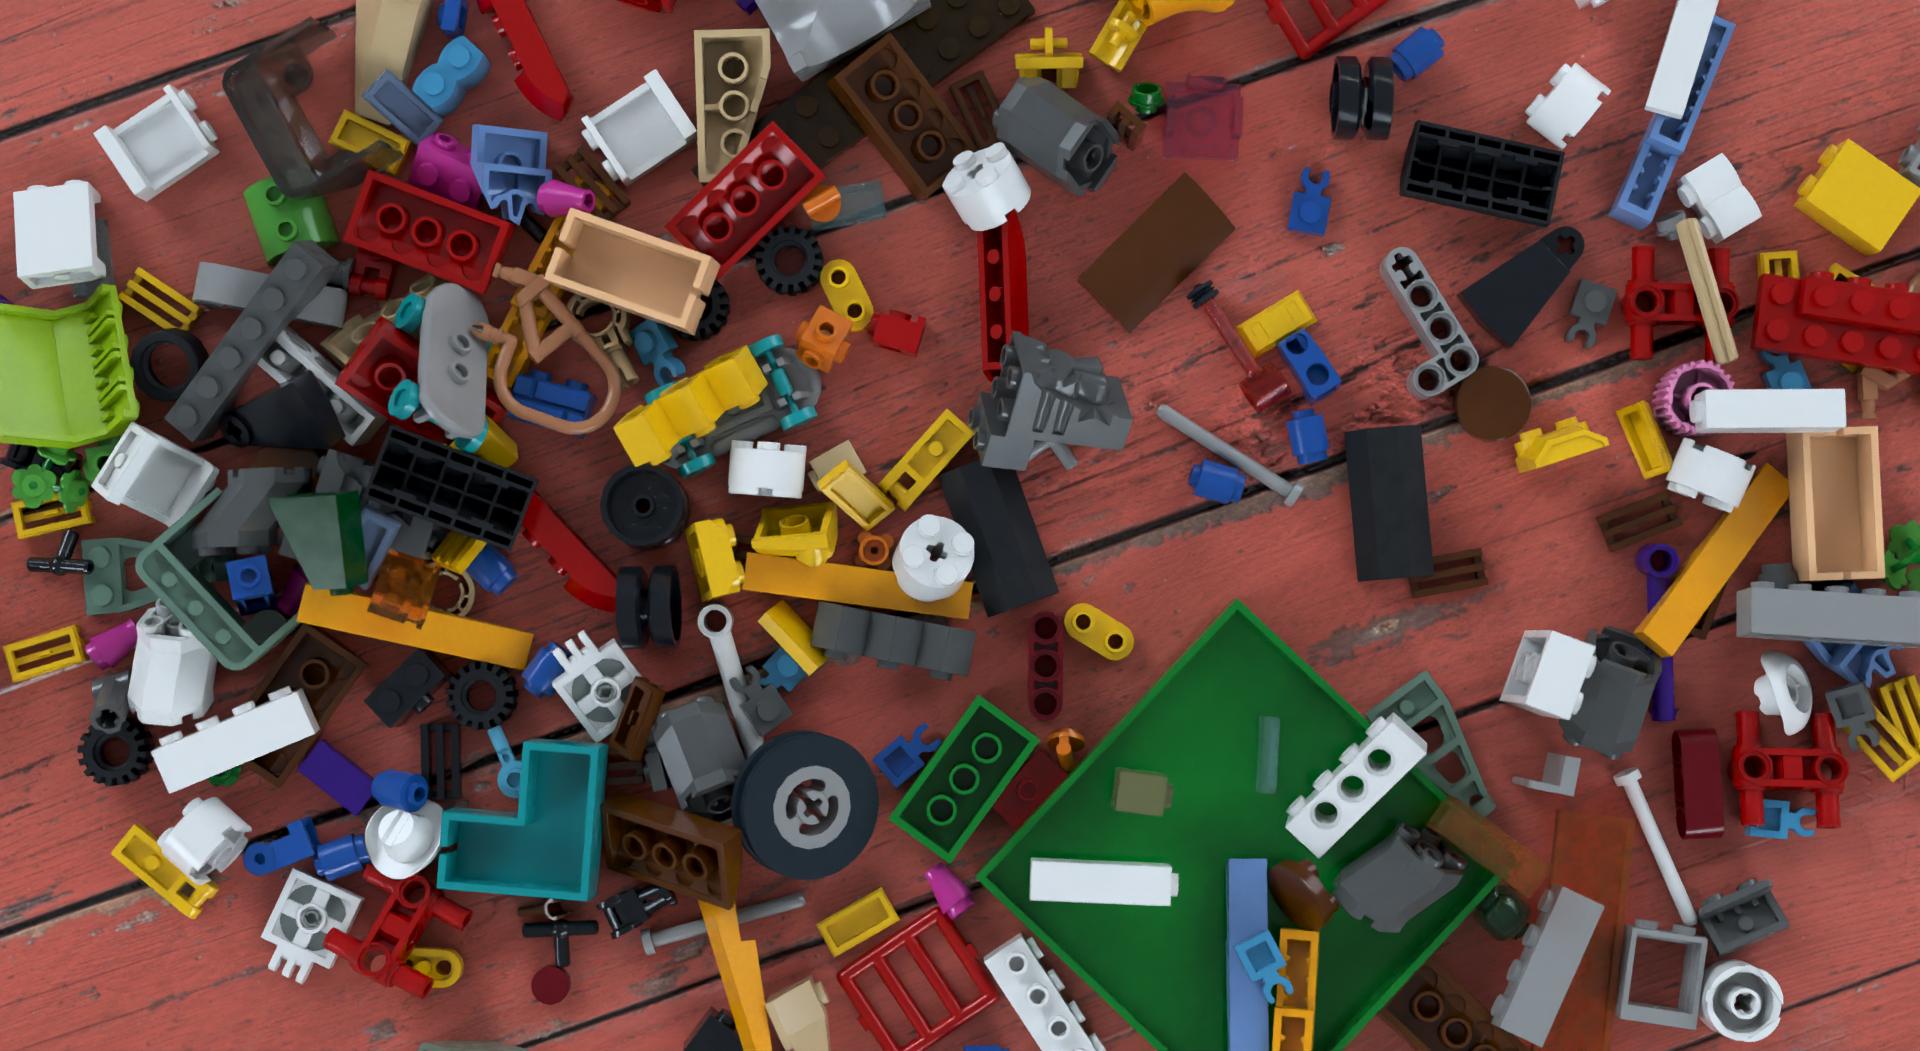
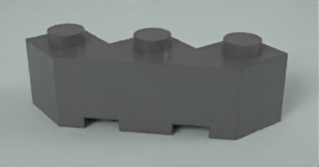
[810,601,976,681]

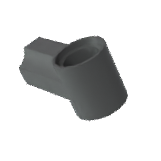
[89,669,132,734]

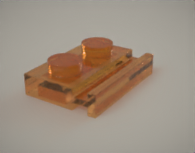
[367,549,442,630]

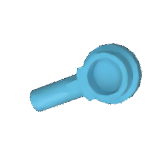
[487,725,522,798]

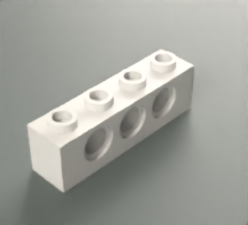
[257,325,387,446]
[1285,712,1427,859]

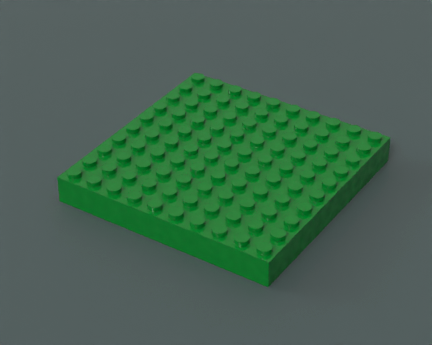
[975,598,1517,1051]

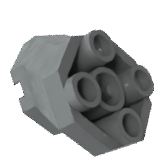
[992,76,1120,196]
[191,467,313,556]
[1558,626,1662,760]
[652,696,746,824]
[1333,823,1467,933]

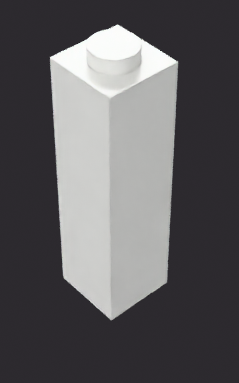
[1689,389,1847,433]
[1029,857,1178,906]

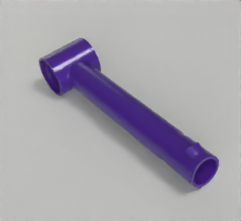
[1635,543,1679,721]

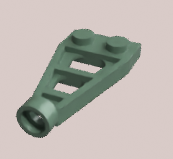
[81,537,237,615]
[1363,670,1497,822]

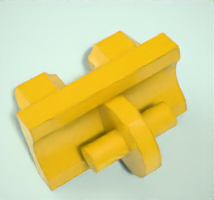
[1088,0,1148,73]
[1015,27,1083,88]

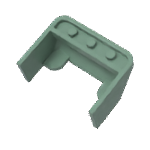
[135,487,303,671]

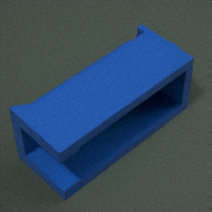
[226,555,279,616]

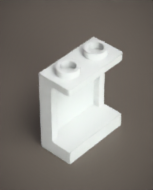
[581,69,697,187]
[93,84,221,202]
[13,180,106,289]
[91,421,219,528]

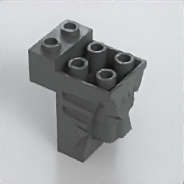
[968,331,1133,471]
[277,449,449,560]

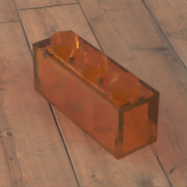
[1426,795,1552,899]

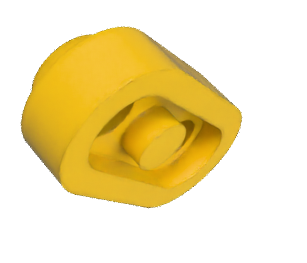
[820,259,874,332]
[1064,603,1134,660]
[408,946,464,988]

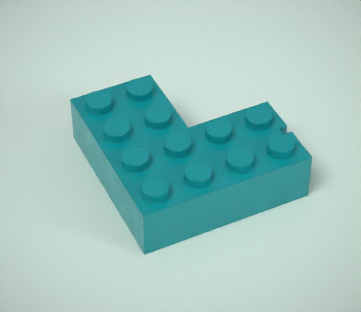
[437,738,609,901]

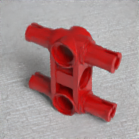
[1621,245,1740,363]
[1727,711,1849,829]
[322,862,473,999]

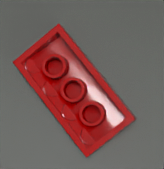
[664,121,826,281]
[343,169,516,294]
[335,316,507,455]

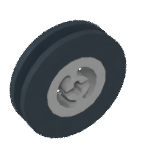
[731,730,879,880]

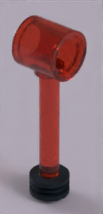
[1186,280,1291,414]

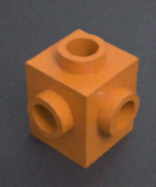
[794,305,854,374]

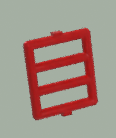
[1264,0,1389,60]
[836,906,1000,1051]

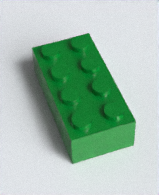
[888,694,1040,864]

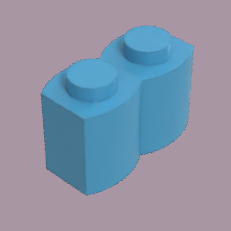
[412,35,491,117]

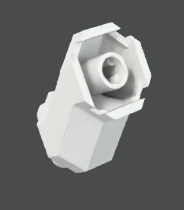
[127,599,218,726]

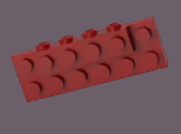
[1750,271,1920,376]

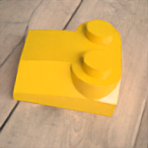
[1514,416,1610,474]
[751,502,838,567]
[684,518,745,603]

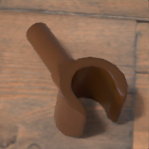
[518,898,573,921]

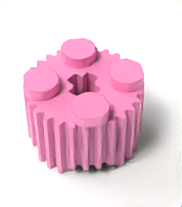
[1652,360,1735,439]

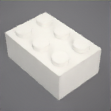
[1499,630,1597,720]

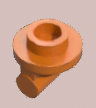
[801,184,842,223]
[1047,728,1085,772]

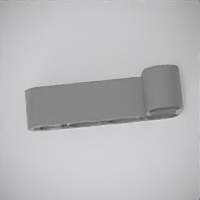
[1379,247,1479,400]
[192,262,349,329]

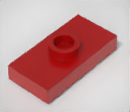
[992,749,1067,830]

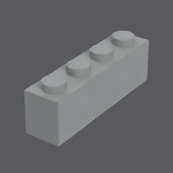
[1491,884,1605,1047]

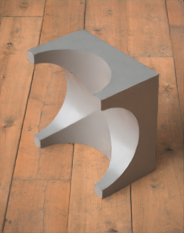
[755,0,932,82]

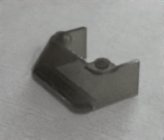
[222,16,404,200]

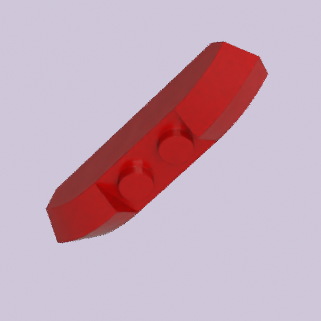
[476,0,574,121]
[977,209,1029,382]
[520,490,617,612]

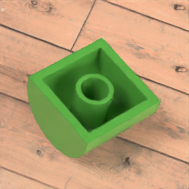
[243,170,341,267]

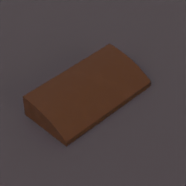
[826,32,979,201]
[1077,172,1236,334]
[243,623,368,788]
[600,791,742,910]
[1377,957,1531,1051]

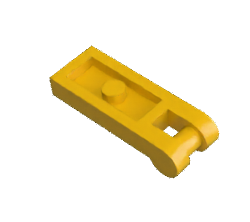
[877,409,974,512]
[110,823,220,919]

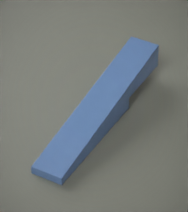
[1608,15,1736,231]
[1225,859,1269,1051]

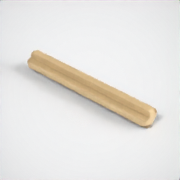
[1676,218,1738,365]

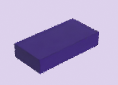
[297,739,374,816]

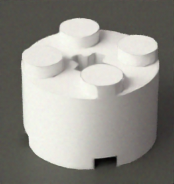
[1524,62,1611,150]
[942,142,1031,231]
[1665,438,1756,513]
[728,440,807,499]
[892,514,975,602]
[157,797,252,885]
[1698,959,1783,1042]

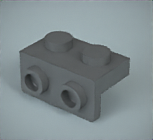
[1697,878,1790,959]

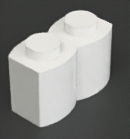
[1676,153,1762,244]

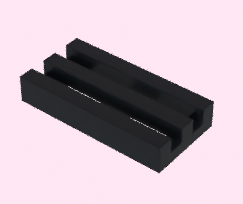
[420,723,462,800]

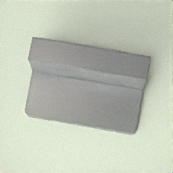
[1512,752,1581,797]

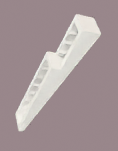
[1644,0,1719,120]

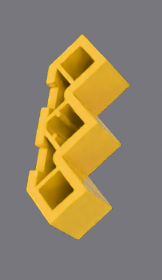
[613,344,768,467]

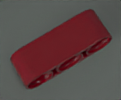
[1028,611,1063,721]
[1672,728,1724,840]

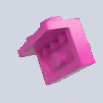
[408,132,484,211]

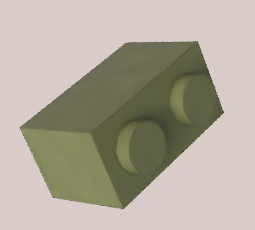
[1111,767,1173,817]

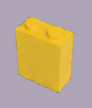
[1794,138,1920,257]

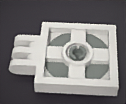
[551,630,643,743]
[261,867,365,984]

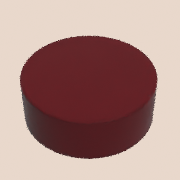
[531,965,571,1005]

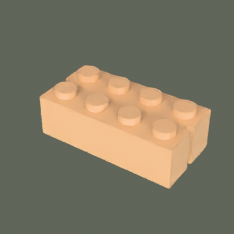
[544,207,720,335]
[1786,426,1885,582]

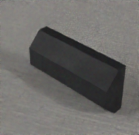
[1399,120,1565,228]
[363,425,538,552]
[1344,425,1434,582]
[938,460,1059,618]

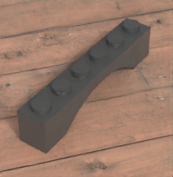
[164,240,341,442]

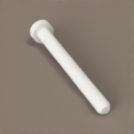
[1613,767,1698,926]

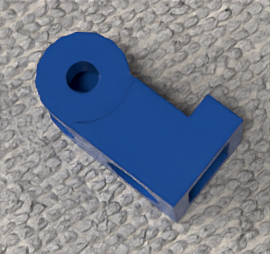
[1276,328,1342,406]
[243,816,321,876]

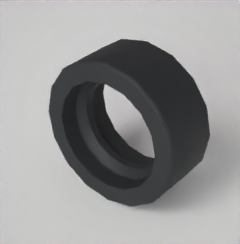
[130,328,209,402]

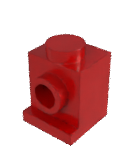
[868,309,927,358]

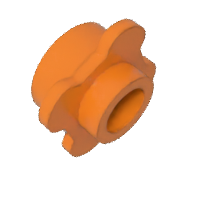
[855,531,894,570]

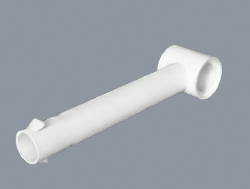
[698,603,764,761]

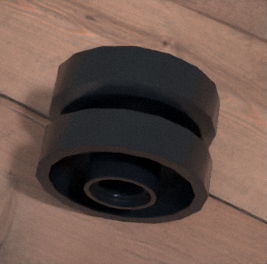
[1329,56,1394,141]
[600,464,691,552]
[616,565,682,649]

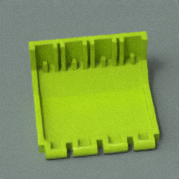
[0,284,140,449]

